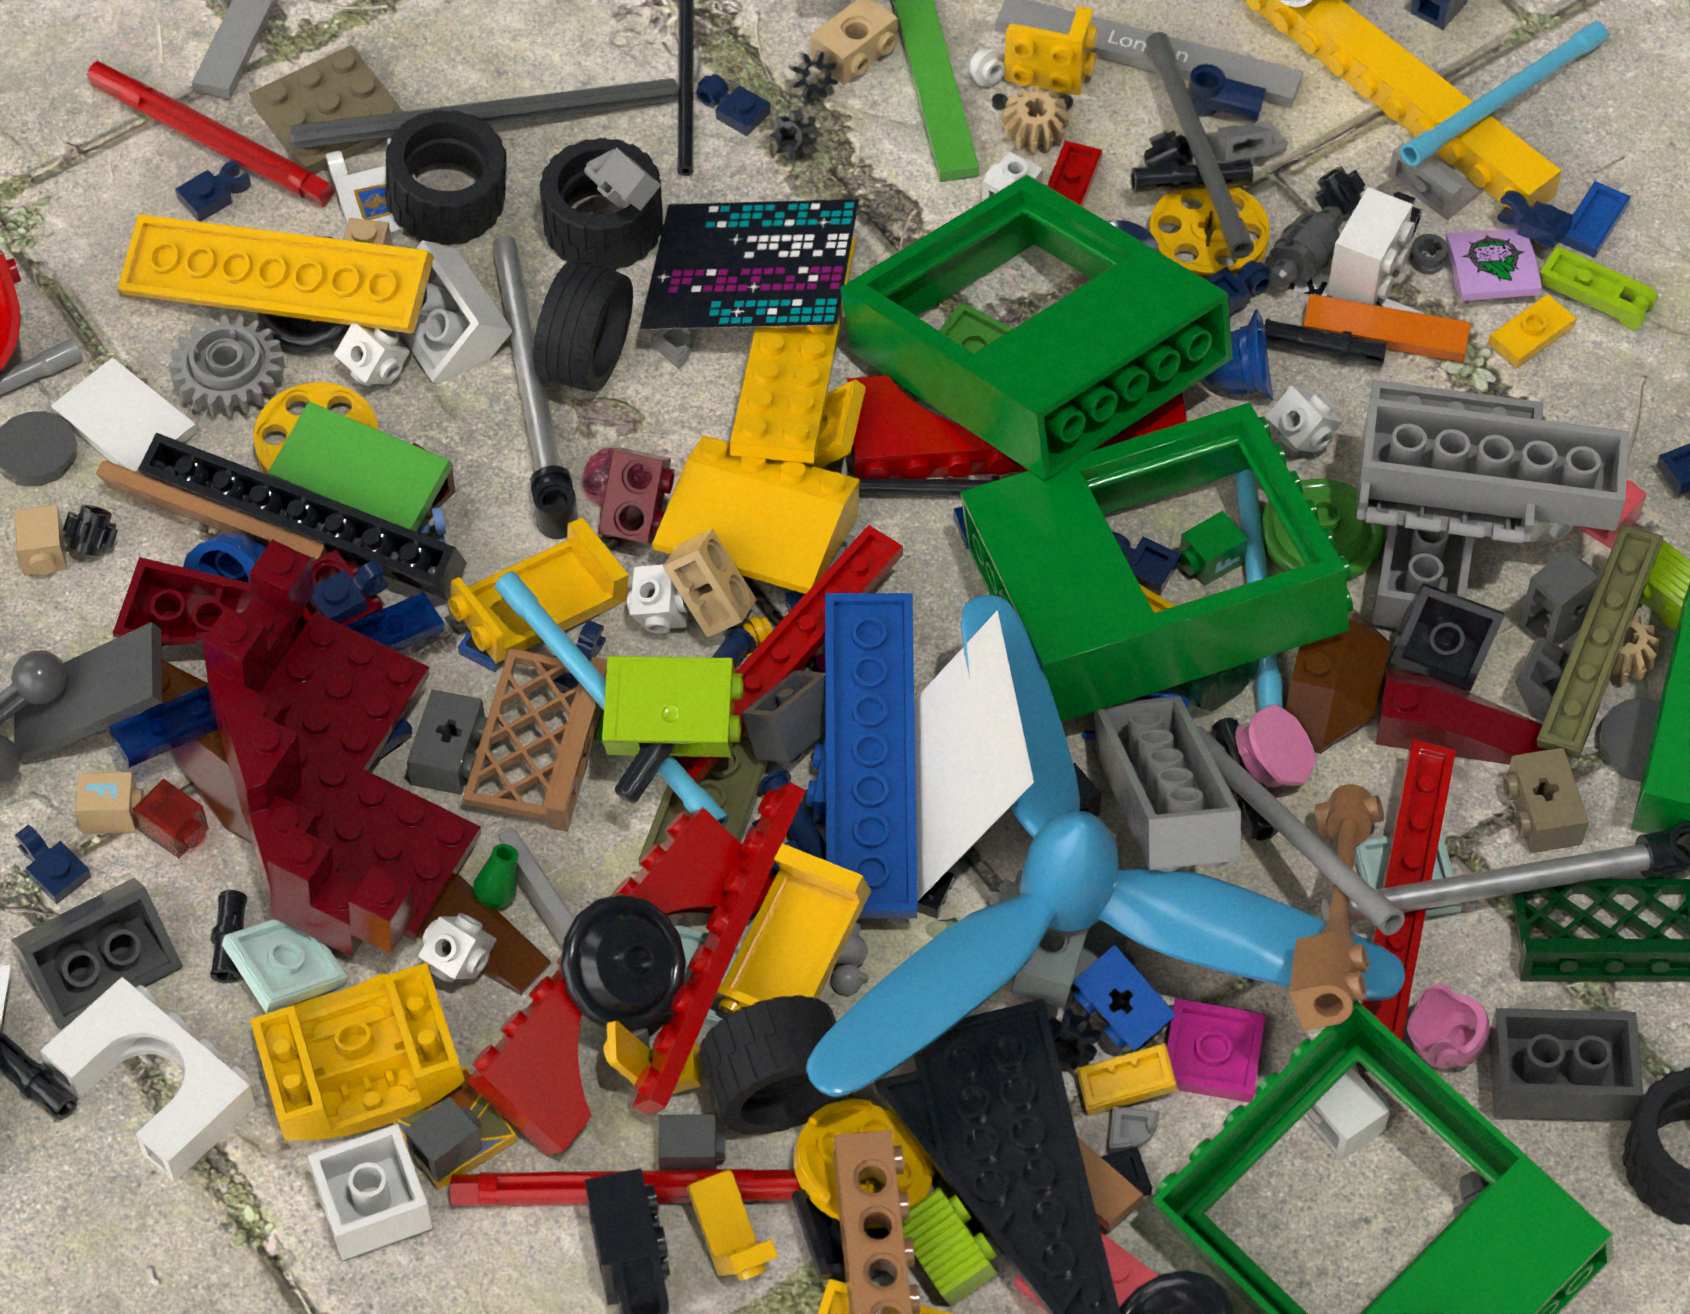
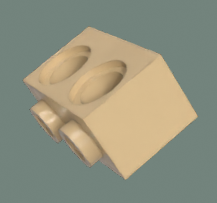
[663,529,757,638]

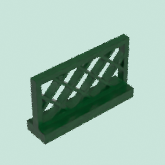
[1511,879,1690,982]

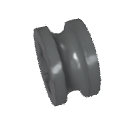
[1410,234,1448,274]

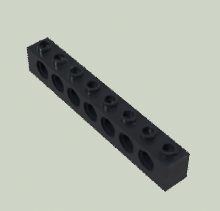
[138,432,467,600]

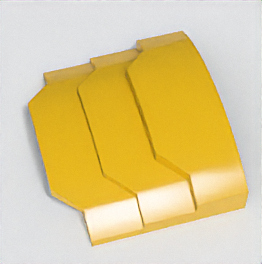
[250,962,465,1141]

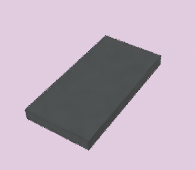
[14,622,162,765]

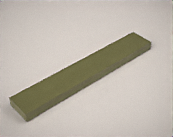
[1537,524,1663,759]

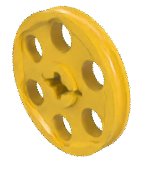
[1149,186,1270,279]
[253,382,379,476]

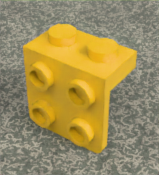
[1004,6,1098,96]

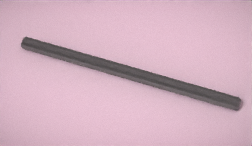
[289,78,678,149]

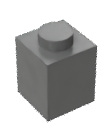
[405,1097,482,1183]
[658,1114,726,1170]

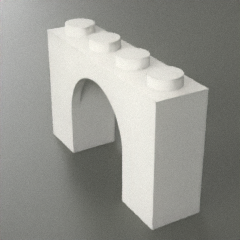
[40,977,256,1182]

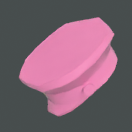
[1235,704,1317,788]

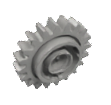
[169,315,285,417]

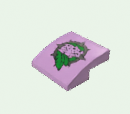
[1445,228,1542,301]

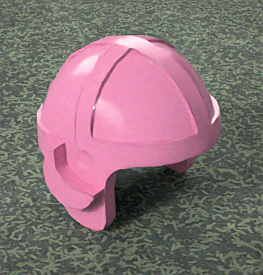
[1407,984,1490,1069]

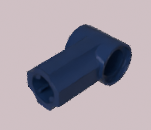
[1187,64,1267,121]

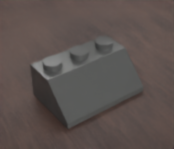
[11,878,183,1029]

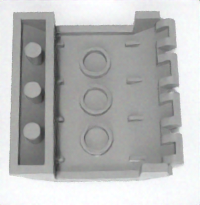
[1355,380,1543,544]

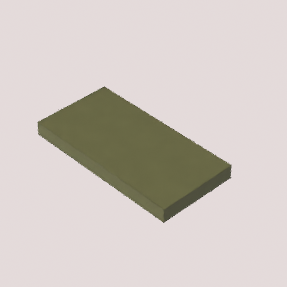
[639,730,771,867]

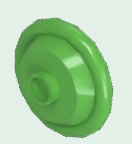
[1261,478,1385,578]

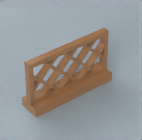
[463,648,607,832]

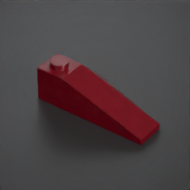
[113,557,303,646]
[1375,668,1547,765]

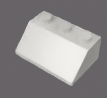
[399,240,513,384]

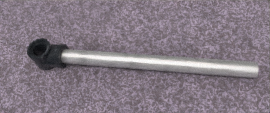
[493,236,579,539]
[1321,822,1690,922]

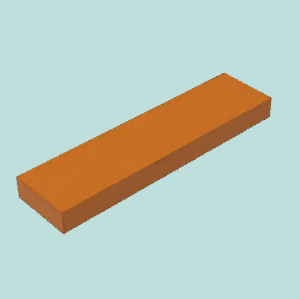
[1303,294,1471,363]

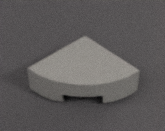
[651,328,692,369]
[1109,1106,1160,1154]

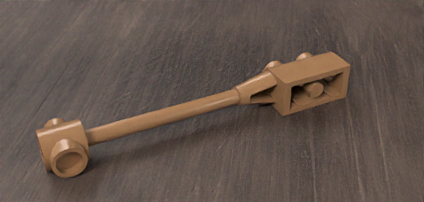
[1289,784,1384,1031]

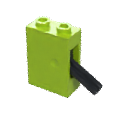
[602,656,743,804]

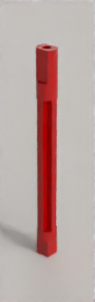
[86,60,334,208]
[450,1169,802,1206]

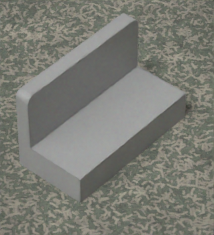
[1388,142,1479,221]

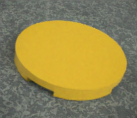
[794,1098,934,1229]

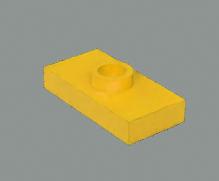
[1488,294,1577,368]
[1076,1043,1178,1116]

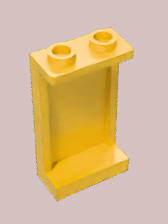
[448,517,629,664]
[715,843,871,1015]

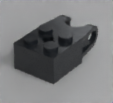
[584,1168,670,1314]

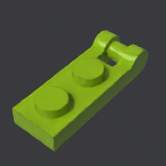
[1539,245,1658,330]

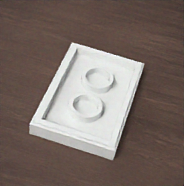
[50,357,198,474]

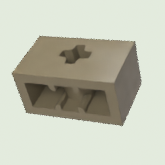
[1503,747,1589,853]

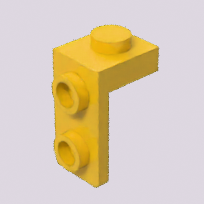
[604,1020,702,1094]
[687,1170,778,1281]

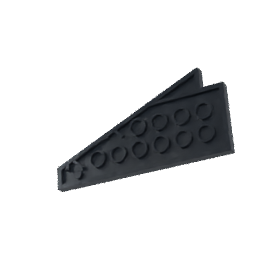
[875,999,1121,1314]

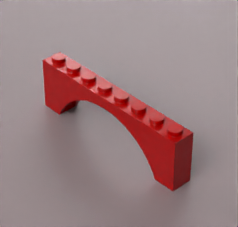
[847,375,1187,479]
[466,807,776,1156]

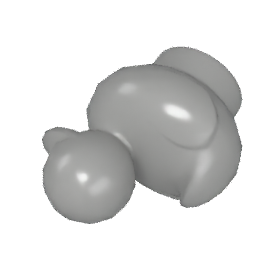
[831,923,869,996]

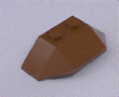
[1285,609,1391,754]

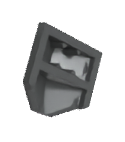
[1515,636,1570,721]

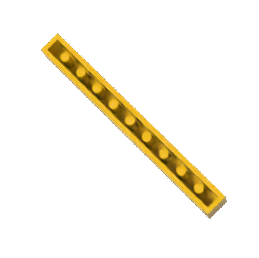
[1243,0,1562,209]

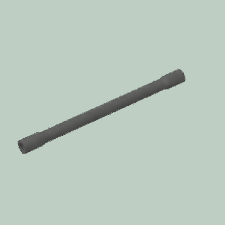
[1146,32,1254,259]

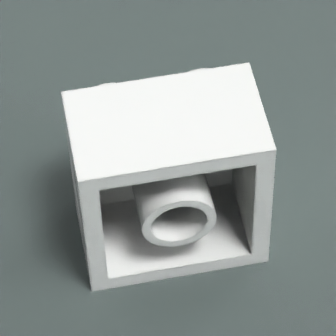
[1327,187,1415,305]
[307,1124,433,1261]

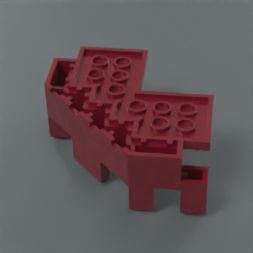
[203,539,481,957]

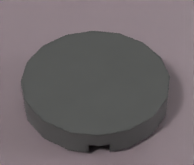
[0,411,77,486]
[1598,698,1660,782]

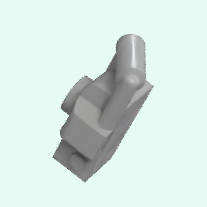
[1206,121,1288,166]
[584,148,661,211]

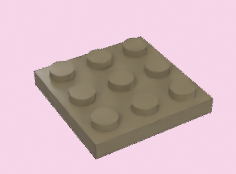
[249,45,403,174]

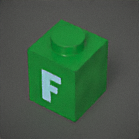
[1180,511,1248,586]

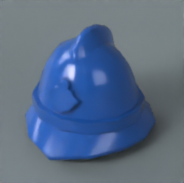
[1204,309,1274,400]
[183,532,266,583]

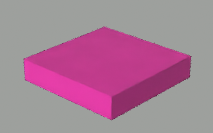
[1167,998,1266,1103]

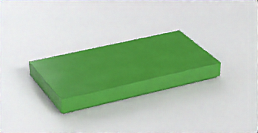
[268,401,453,532]

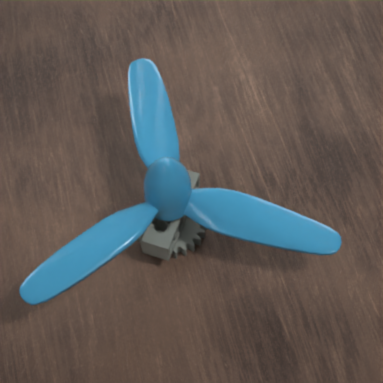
[806,595,1405,1097]

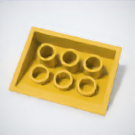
[653,435,860,594]

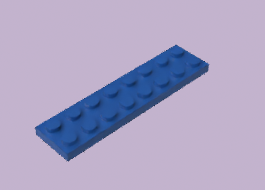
[825,593,918,918]

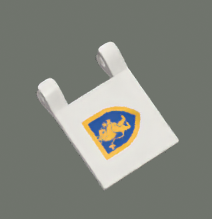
[326,137,416,237]

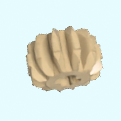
[1002,85,1069,154]
[1611,615,1660,686]

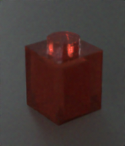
[133,778,209,859]

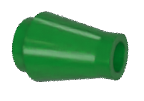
[473,844,519,909]

